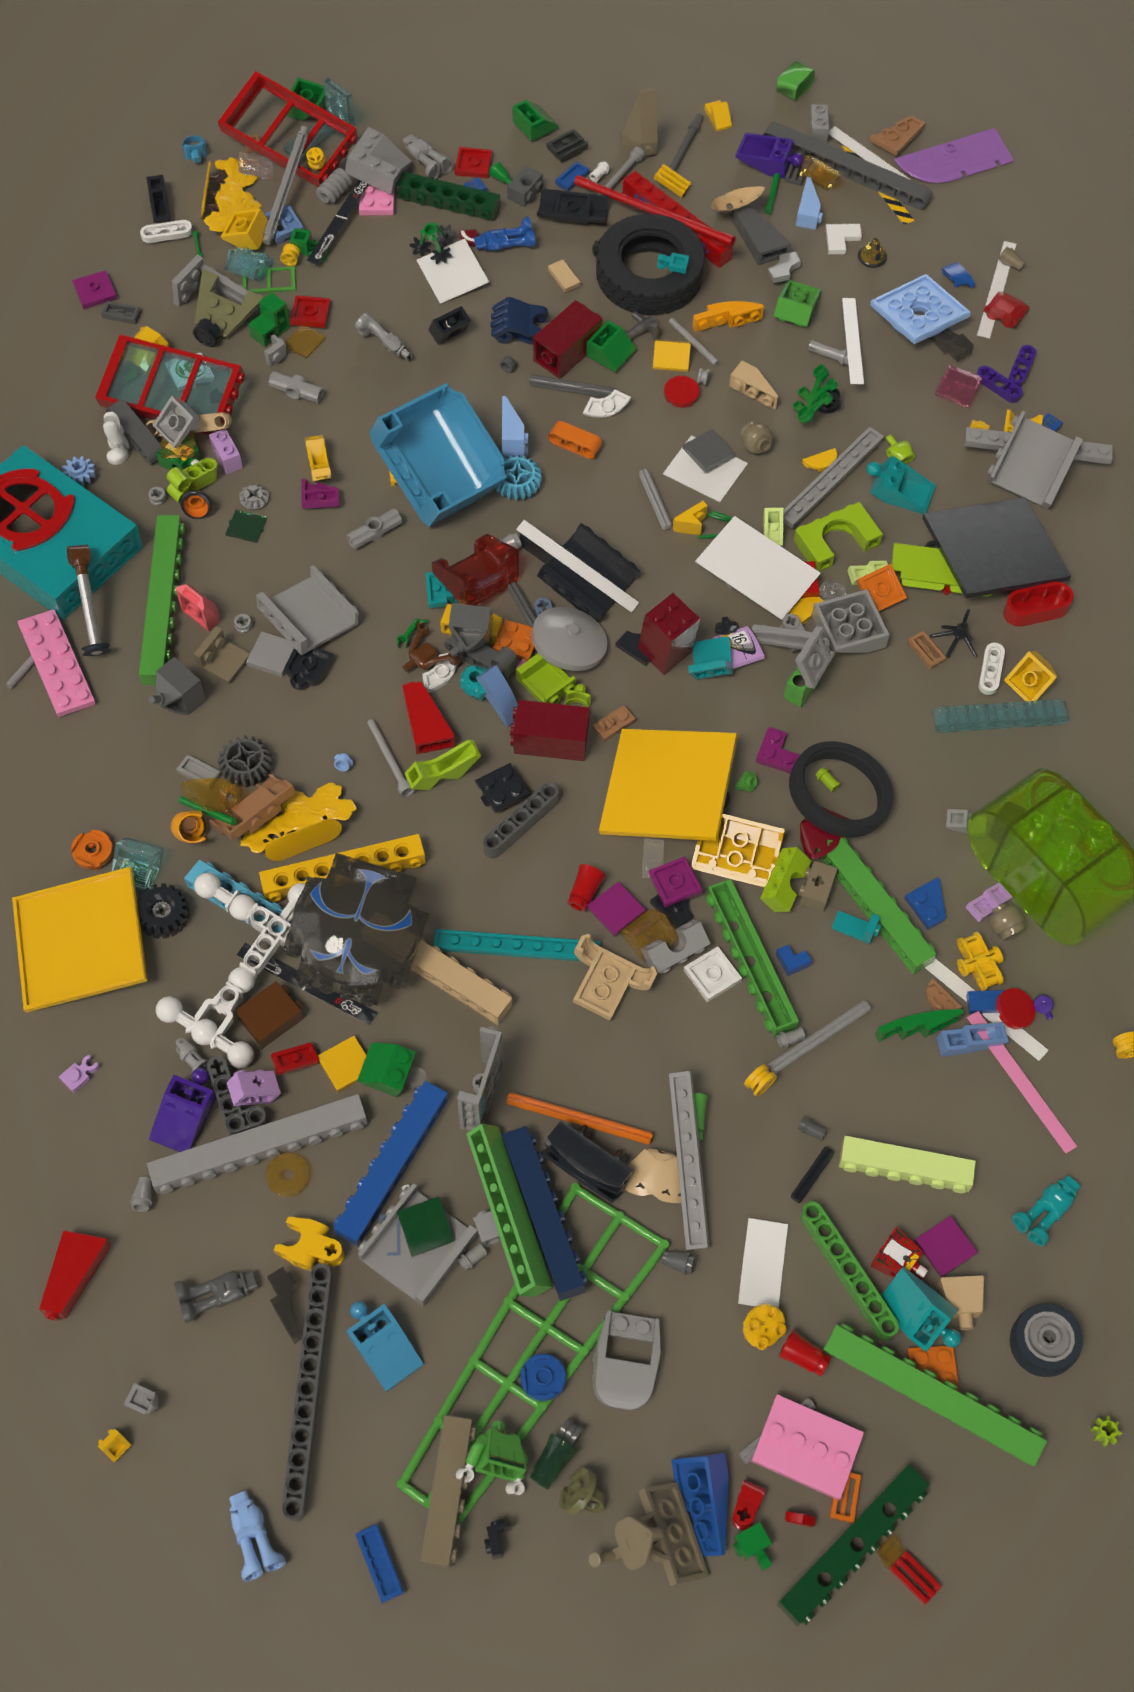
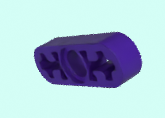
[1008,345,1036,387]
[976,366,1023,403]

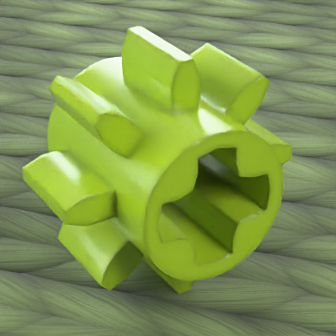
[1090,1416,1122,1447]

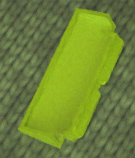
[891,543,992,597]

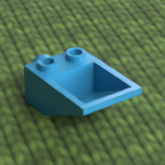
[346,1301,424,1392]

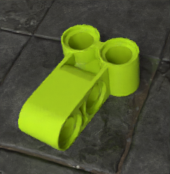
[166,458,217,504]

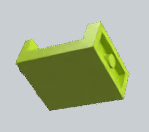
[516,653,576,704]

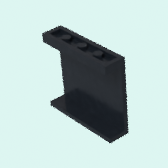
[537,523,640,622]

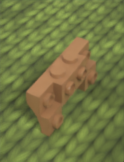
[209,774,295,841]

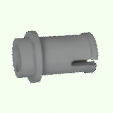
[777,1027,805,1048]
[458,1243,487,1271]

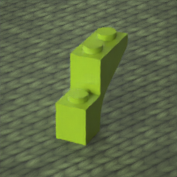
[404,740,481,790]

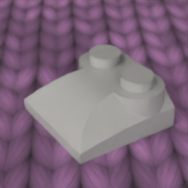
[153,395,200,448]

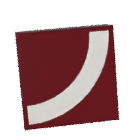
[460,229,477,247]

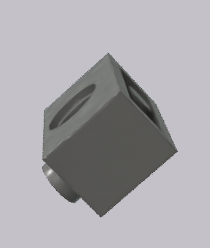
[507,166,544,207]

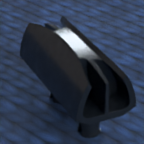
[541,1120,633,1203]

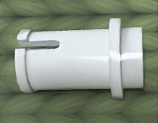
[589,162,610,183]

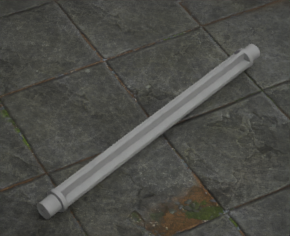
[263,126,308,245]

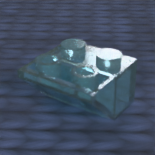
[224,247,274,280]

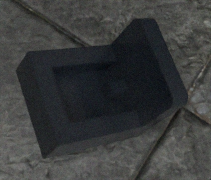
[484,1519,511,1560]

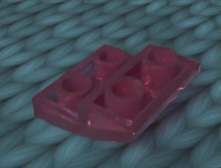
[935,365,983,408]

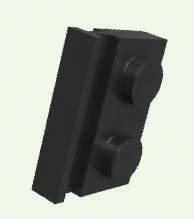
[547,129,588,162]

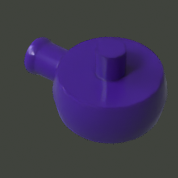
[1033,994,1054,1020]

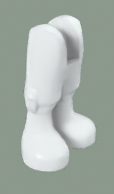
[103,412,130,465]

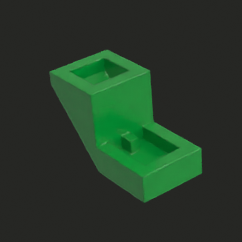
[290,228,330,261]

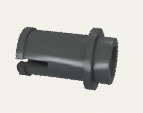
[797,1117,827,1141]

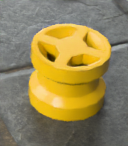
[306,147,325,170]
[280,244,300,266]

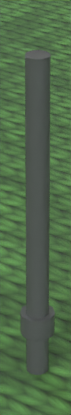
[661,113,703,187]

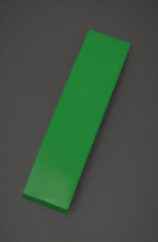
[875,1009,964,1042]

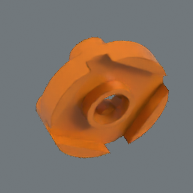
[71,830,114,871]

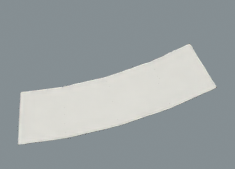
[738,1218,788,1308]

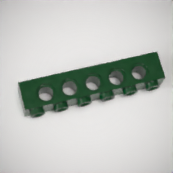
[397,172,500,221]

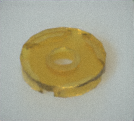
[265,1153,310,1198]

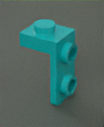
[831,911,881,944]

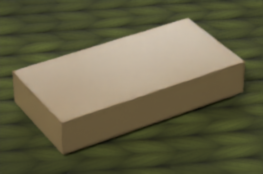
[548,259,580,293]

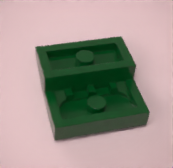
[397,1196,454,1257]

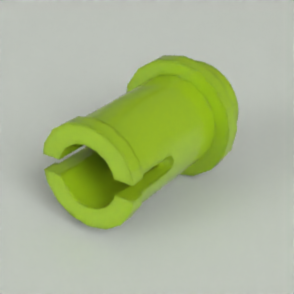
[816,767,841,793]

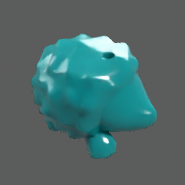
[459,665,487,701]

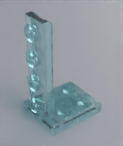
[284,78,355,155]

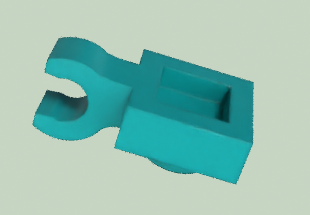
[657,253,689,274]

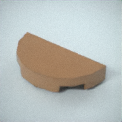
[926,978,963,1010]

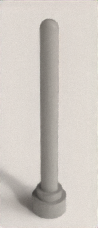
[598,147,645,195]
[367,719,415,797]

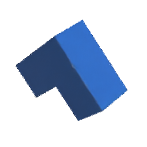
[776,945,812,976]

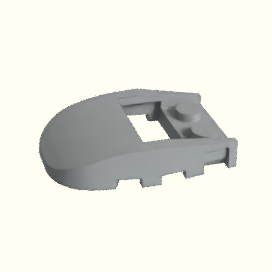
[592,1310,661,1410]

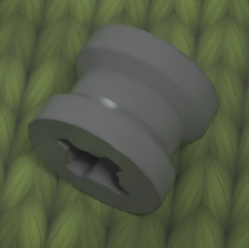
[556,1417,585,1448]

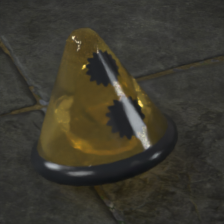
[858,238,887,268]

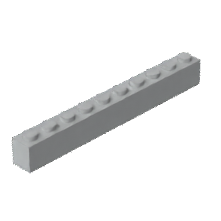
[147,1094,368,1194]

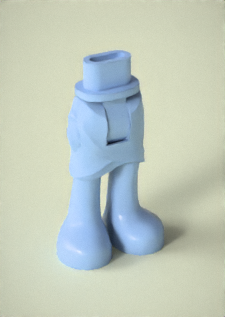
[229,1491,286,1582]

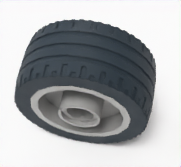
[1010,1303,1083,1377]

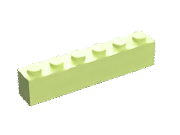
[839,1136,976,1193]

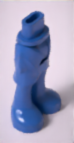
[474,217,536,251]

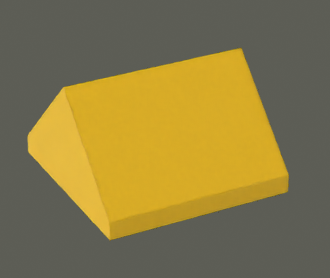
[653,339,691,372]

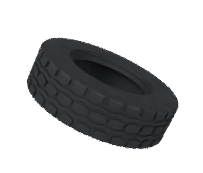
[596,214,705,315]

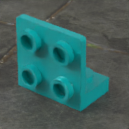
[688,636,733,680]

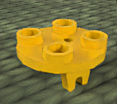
[742,1303,787,1350]

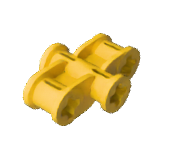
[957,931,1004,991]

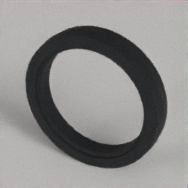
[789,741,894,837]

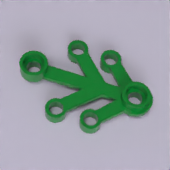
[792,364,838,423]

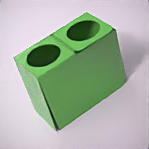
[776,60,815,100]
[784,666,819,707]

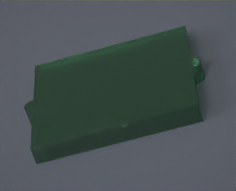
[225,510,267,543]

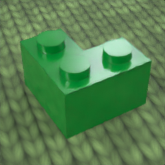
[248,292,290,347]

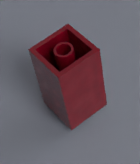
[533,300,603,379]
[638,593,701,675]
[510,700,590,761]

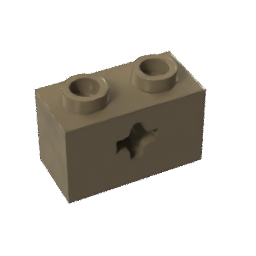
[798,861,838,912]

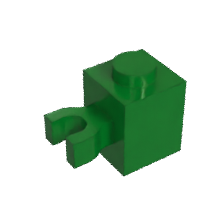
[732,1522,772,1572]

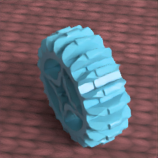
[496,454,542,501]

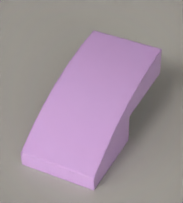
[965,882,1013,922]

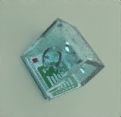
[112,837,164,891]

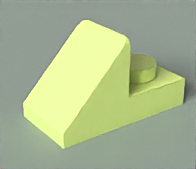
[762,508,783,546]

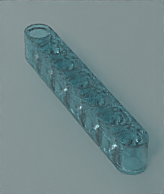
[932,699,1069,733]

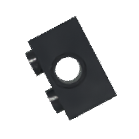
[428,306,471,344]

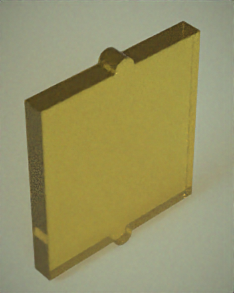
[285,326,325,359]
[160,431,196,458]

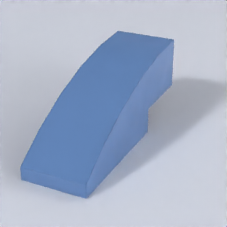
[476,665,518,727]
[936,1022,1009,1057]

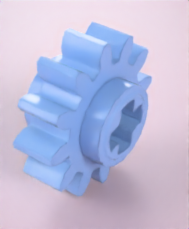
[62,456,96,487]

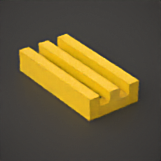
[653,164,691,197]

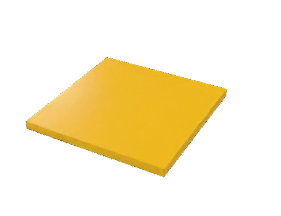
[599,729,738,841]
[12,866,148,1013]

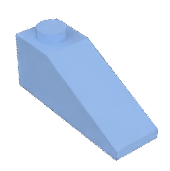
[796,177,823,230]

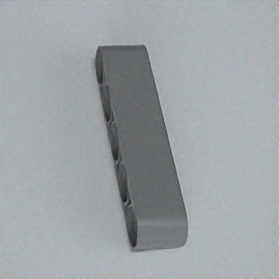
[483,782,559,859]

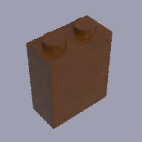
[235,981,303,1049]

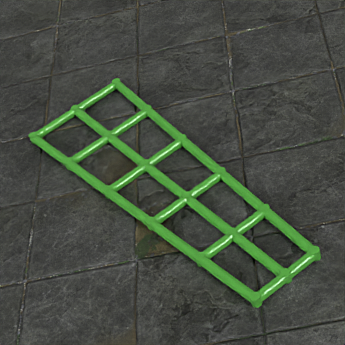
[397,1183,669,1523]

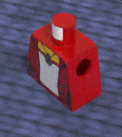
[870,1227,928,1280]

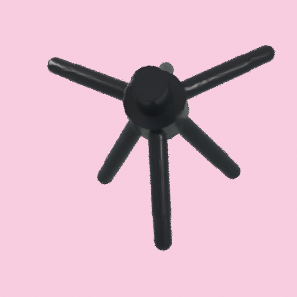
[930,609,978,658]

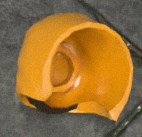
[170,810,207,844]

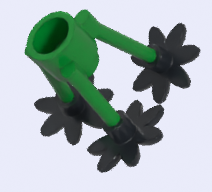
[409,223,456,264]

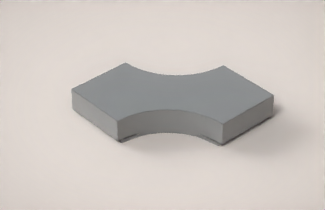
[768,252,801,283]

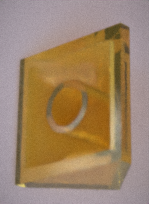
[799,154,842,191]
[619,909,677,963]

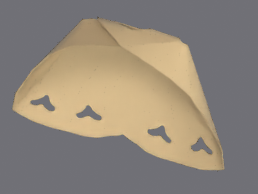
[711,186,765,213]
[625,1148,681,1203]

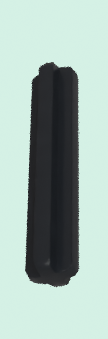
[791,1147,834,1203]

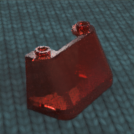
[432,534,519,606]

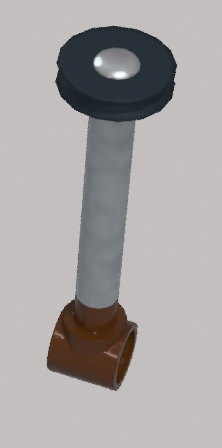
[67,544,111,656]

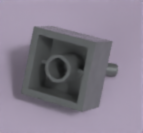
[448,603,493,657]
[148,657,206,715]

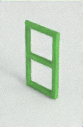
[242,266,296,293]

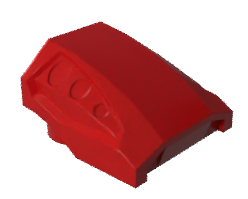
[983,292,1029,328]

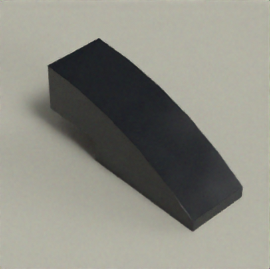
[146,175,171,223]

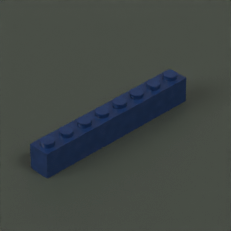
[502,1126,588,1301]

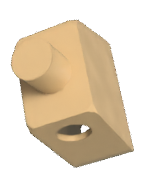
[937,1276,984,1331]

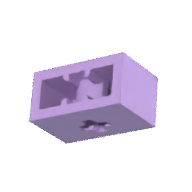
[209,429,243,475]
[227,1069,281,1106]

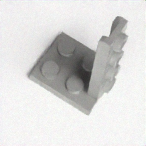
[171,254,260,313]
[752,624,835,688]

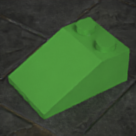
[774,280,822,327]

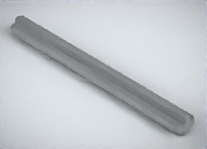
[767,1000,871,1074]

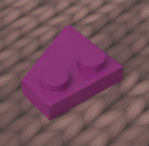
[301,479,340,509]

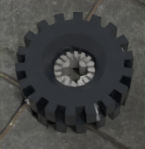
[137,883,190,939]

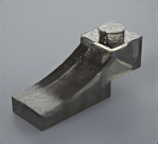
[928,328,974,362]
[267,1267,302,1344]

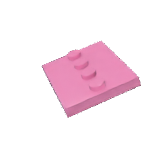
[751,1395,864,1500]

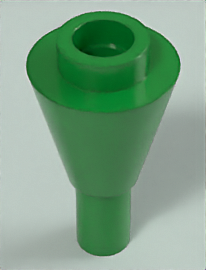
[490,162,512,185]

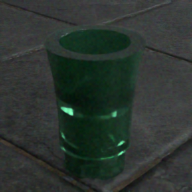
[529,1433,578,1490]

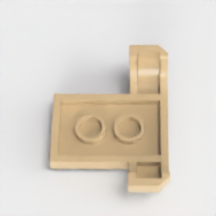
[572,934,657,1021]

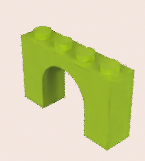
[793,502,883,572]

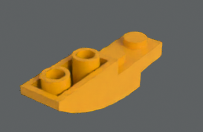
[692,301,764,332]

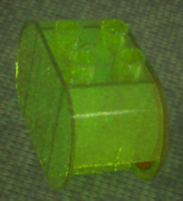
[967,768,1134,945]

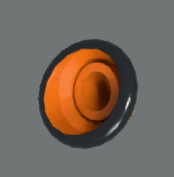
[180,490,212,519]

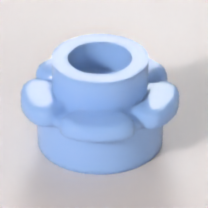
[334,753,353,772]

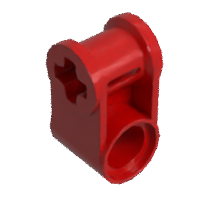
[732,1480,766,1530]

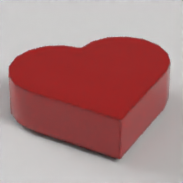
[784,1511,816,1527]

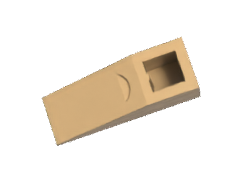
[729,361,778,409]

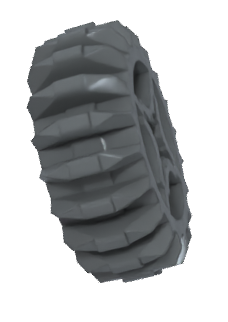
[218,735,273,788]

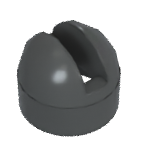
[500,356,515,373]

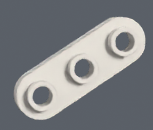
[140,220,193,243]
[978,643,1005,695]

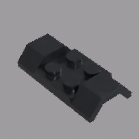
[537,188,609,224]

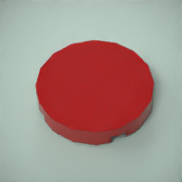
[664,376,700,408]
[996,988,1035,1030]

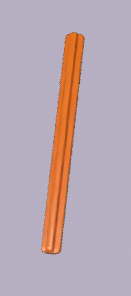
[506,1092,653,1144]

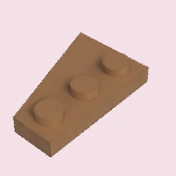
[869,115,925,156]

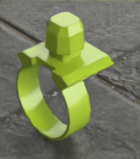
[564,684,591,707]

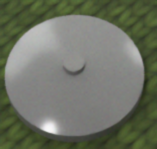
[531,607,607,671]

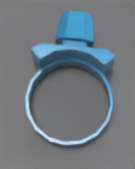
[182,135,207,163]

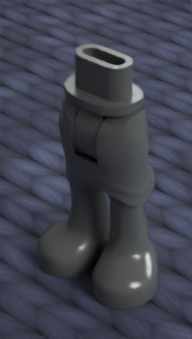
[174,1271,257,1324]

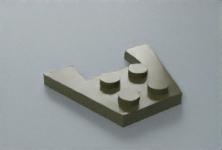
[194,269,263,339]

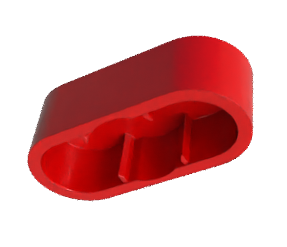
[1003,582,1074,627]

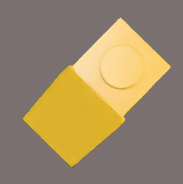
[704,100,732,132]
[673,501,708,535]

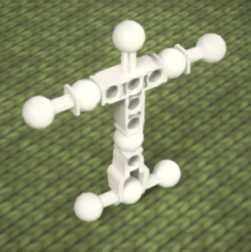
[155,872,361,1068]

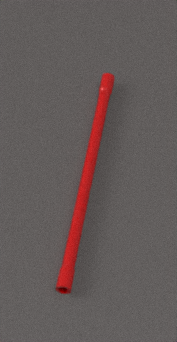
[574,175,736,247]

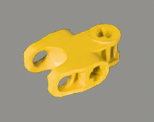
[274,1217,345,1271]

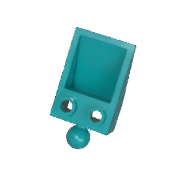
[866,456,936,514]
[881,1266,961,1352]

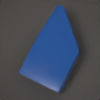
[942,262,975,288]

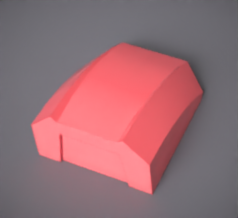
[176,584,220,632]

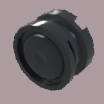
[192,318,221,347]
[816,387,841,413]

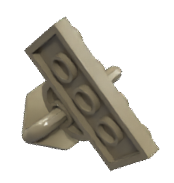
[588,1482,709,1586]

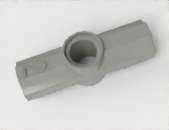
[268,371,324,403]
[346,509,402,549]

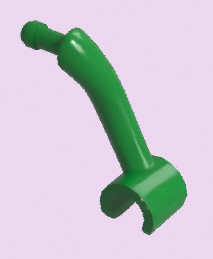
[396,618,428,648]

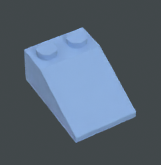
[502,396,528,459]

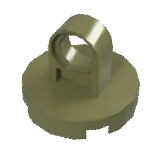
[559,1467,605,1515]

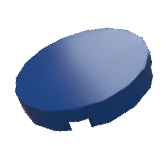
[520,1354,566,1402]

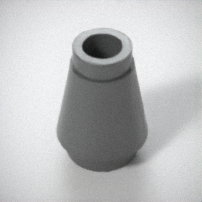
[662,1251,696,1275]

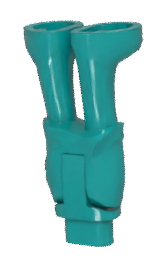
[1012,1175,1080,1247]

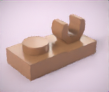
[592,705,636,742]

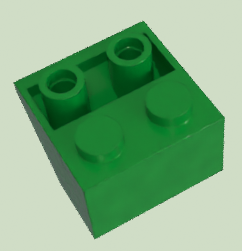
[512,100,559,142]
[587,320,636,373]

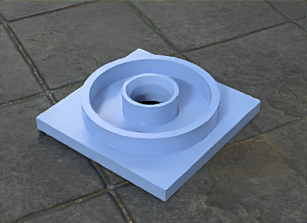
[870,274,971,344]

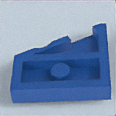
[904,877,946,930]

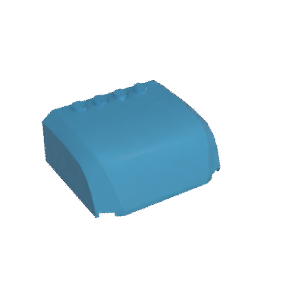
[369,383,506,527]

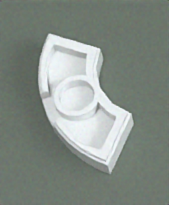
[583,389,631,418]
[422,653,458,693]

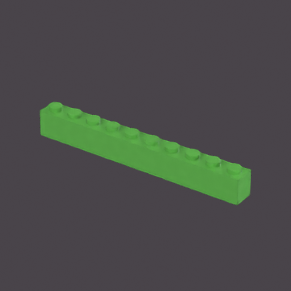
[139,515,185,685]
[823,1323,1047,1467]

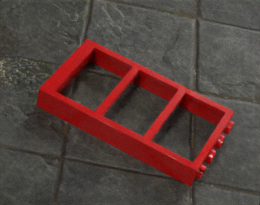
[218,71,358,187]

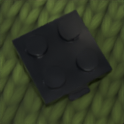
[475,763,530,813]

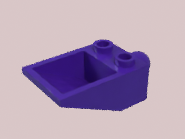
[735,132,804,178]
[149,1068,217,1152]

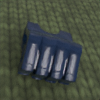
[490,297,549,344]

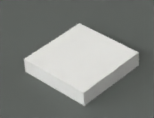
[683,946,742,1002]

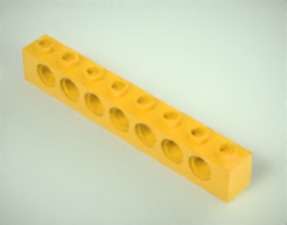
[259,834,426,902]

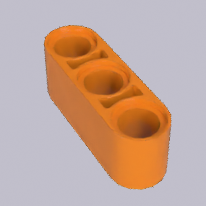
[547,421,603,459]

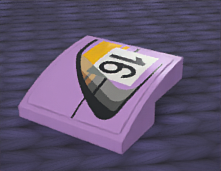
[713,626,765,669]

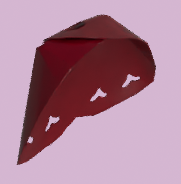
[800,807,851,860]

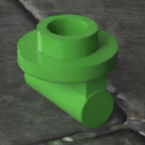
[735,771,757,792]

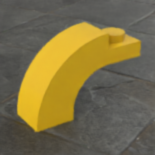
[305,435,331,481]

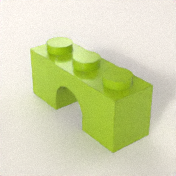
[760,847,812,913]

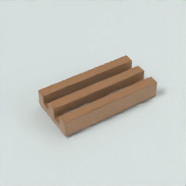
[907,631,946,670]

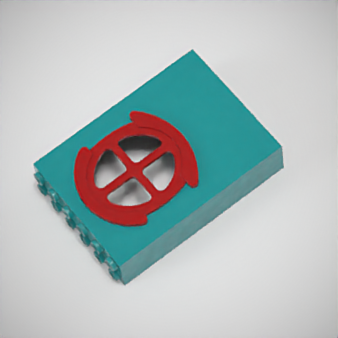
[0,445,143,621]

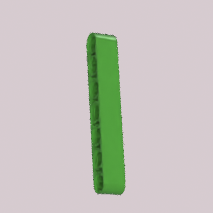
[800,1201,899,1342]

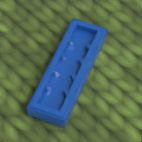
[355,1524,404,1604]

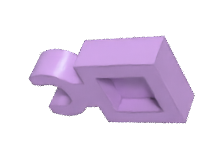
[59,1055,100,1094]

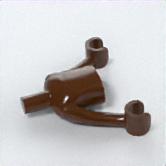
[402,622,461,672]

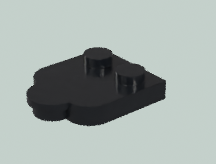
[285,647,335,690]

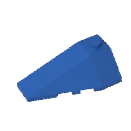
[671,1453,729,1556]

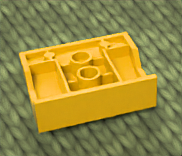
[691,814,785,887]

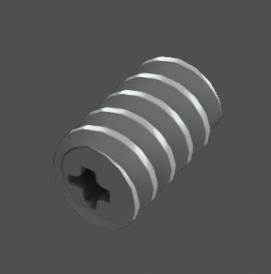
[316,168,352,204]

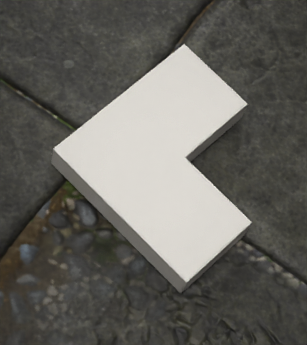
[825,224,862,254]

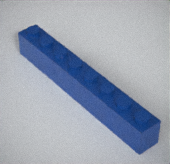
[333,1081,448,1247]

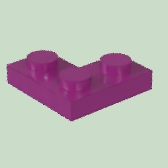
[756,727,800,774]

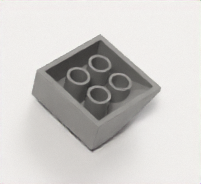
[345,127,412,194]
[811,589,889,653]

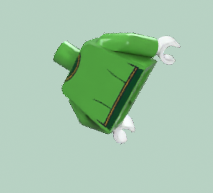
[456,1421,528,1495]

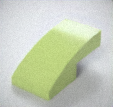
[847,561,888,586]

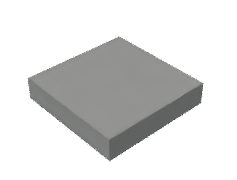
[246,631,295,677]

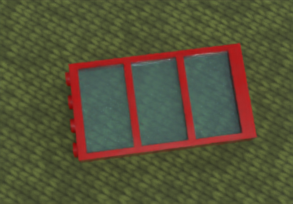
[95,334,245,435]

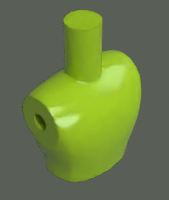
[886,434,915,464]

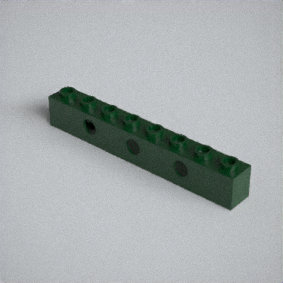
[777,1464,930,1627]

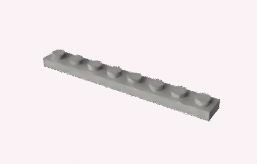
[783,427,884,529]
[964,427,1113,464]
[669,1071,710,1251]

